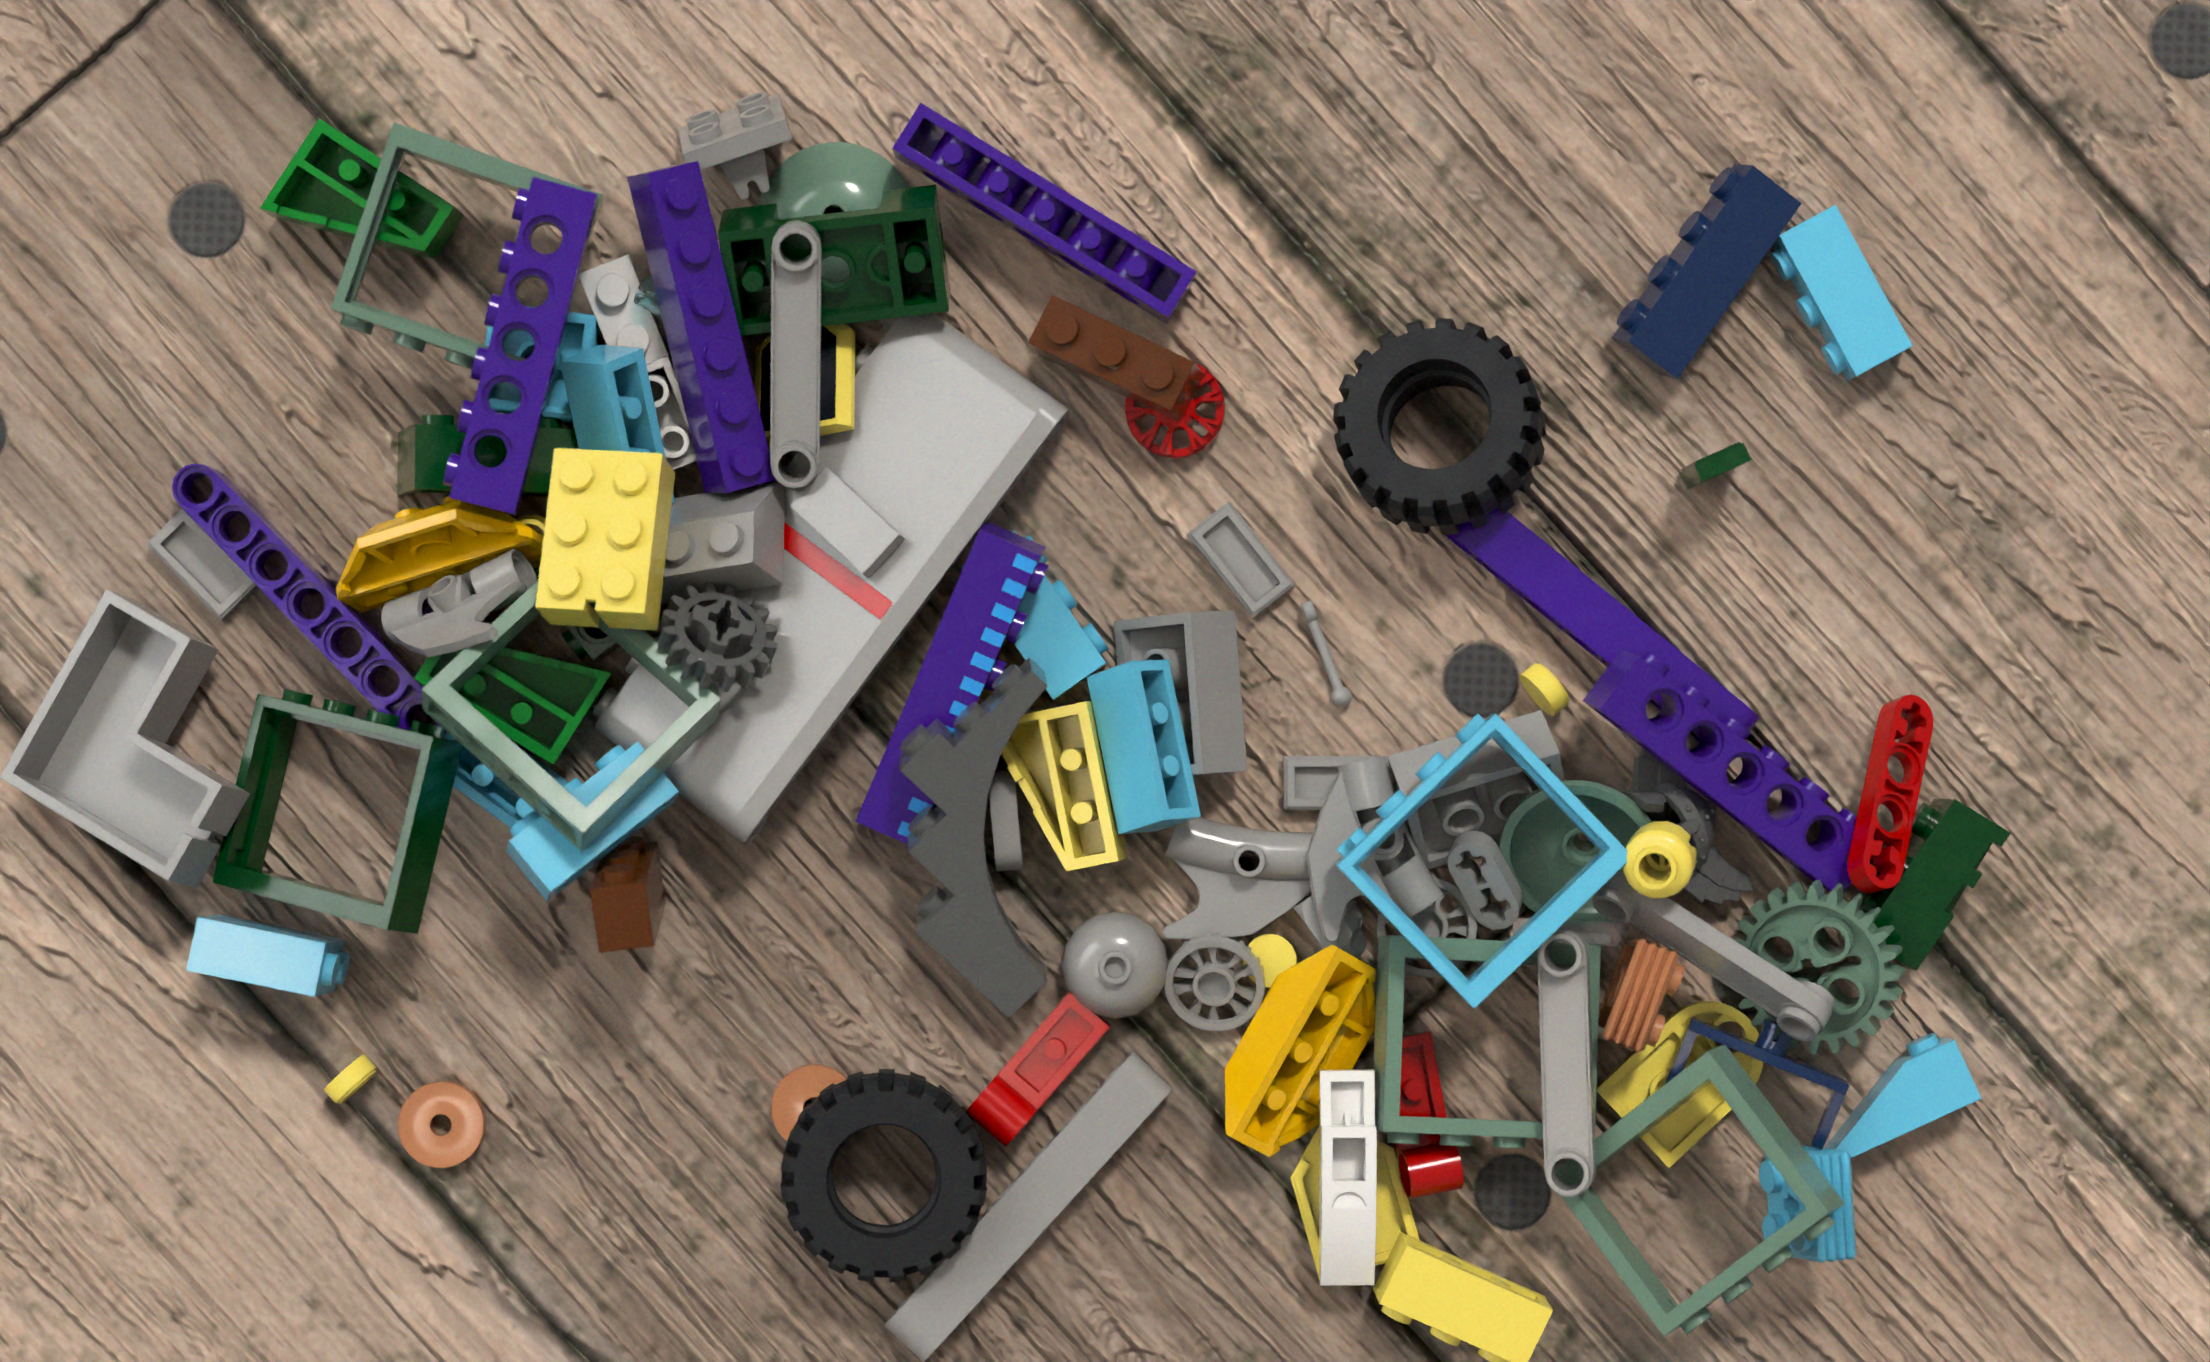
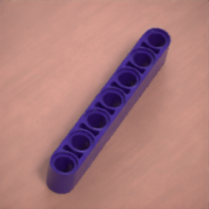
[172,463,447,738]
[1439,508,1760,742]

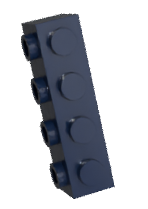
[1612,164,1802,379]

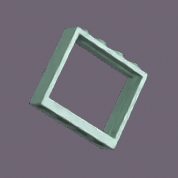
[330,122,603,370]
[422,579,721,852]
[1373,935,1601,1148]
[1557,1044,1845,1336]

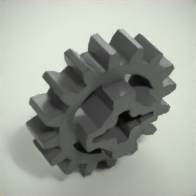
[657,582,778,692]

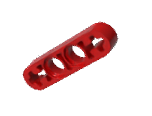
[1847,694,1934,893]

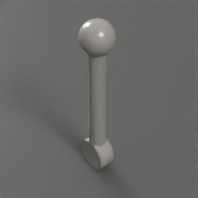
[1301,600,1352,707]

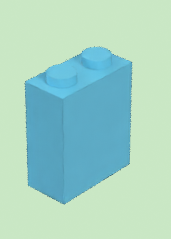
[186,914,350,997]

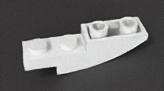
[579,254,697,470]
[1319,1069,1377,1286]

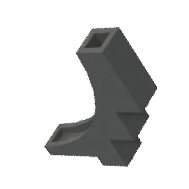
[899,657,1048,1018]

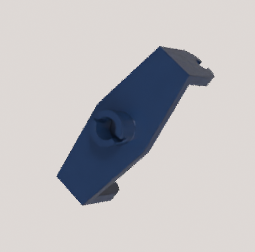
[1665,1017,1850,1150]

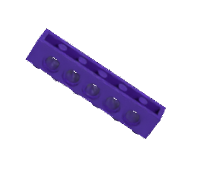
[892,102,1197,324]
[443,177,598,515]
[1583,649,1857,893]

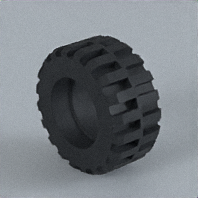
[1333,318,1546,535]
[780,1069,987,1283]

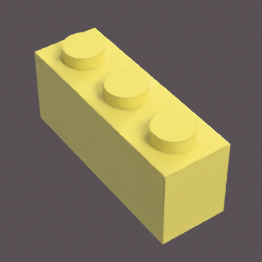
[1373,1232,1553,1362]

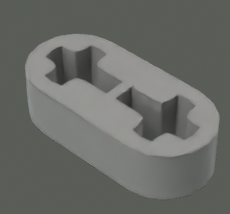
[989,768,1023,872]
[1447,831,1523,930]

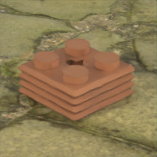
[1598,936,1685,1053]

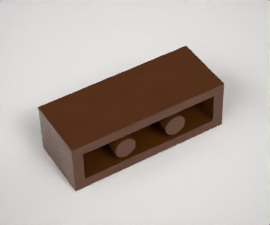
[1028,295,1204,422]
[590,836,666,953]

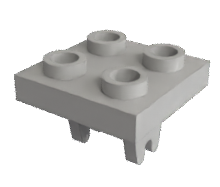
[678,92,792,200]

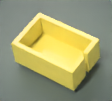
[535,448,675,631]

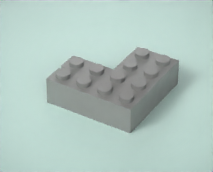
[0,589,250,888]

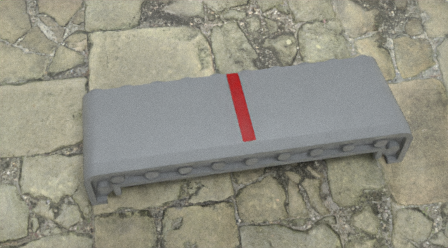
[592,313,1070,844]

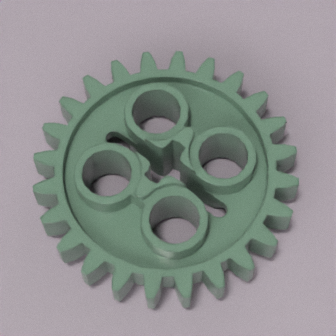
[1733,879,1905,1055]

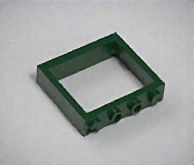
[212,689,463,934]

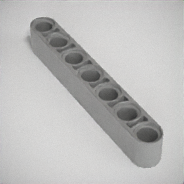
[883,1051,1173,1362]

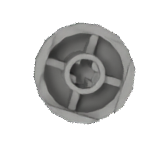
[1062,911,1168,1019]

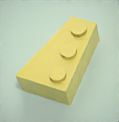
[1001,701,1129,871]

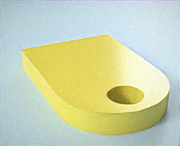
[1596,1001,1763,1168]

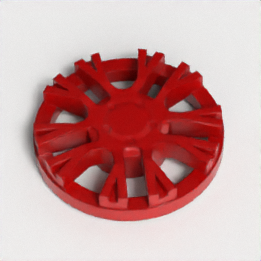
[1125,363,1225,459]

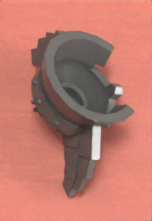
[1621,748,1753,905]

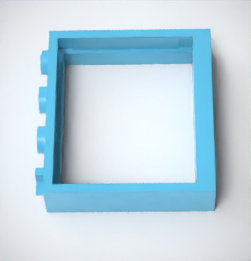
[1334,713,1627,1009]

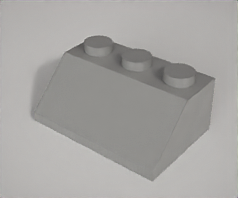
[661,480,785,604]
[1114,610,1247,775]
[1387,710,1565,870]

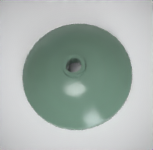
[759,142,909,282]
[1499,780,1660,928]

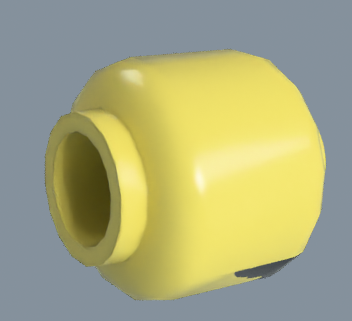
[1623,821,1697,898]

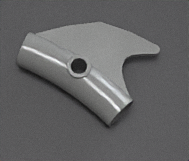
[381,549,537,657]
[1306,756,1443,942]
[1163,817,1313,939]

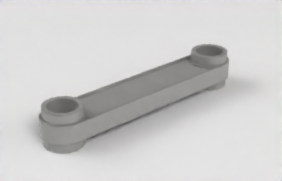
[770,221,822,489]
[1592,867,1835,1042]
[1537,928,1596,1197]

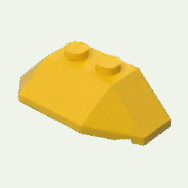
[336,496,544,613]
[1225,944,1376,1157]

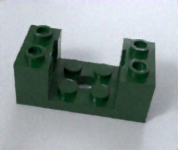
[718,185,950,336]

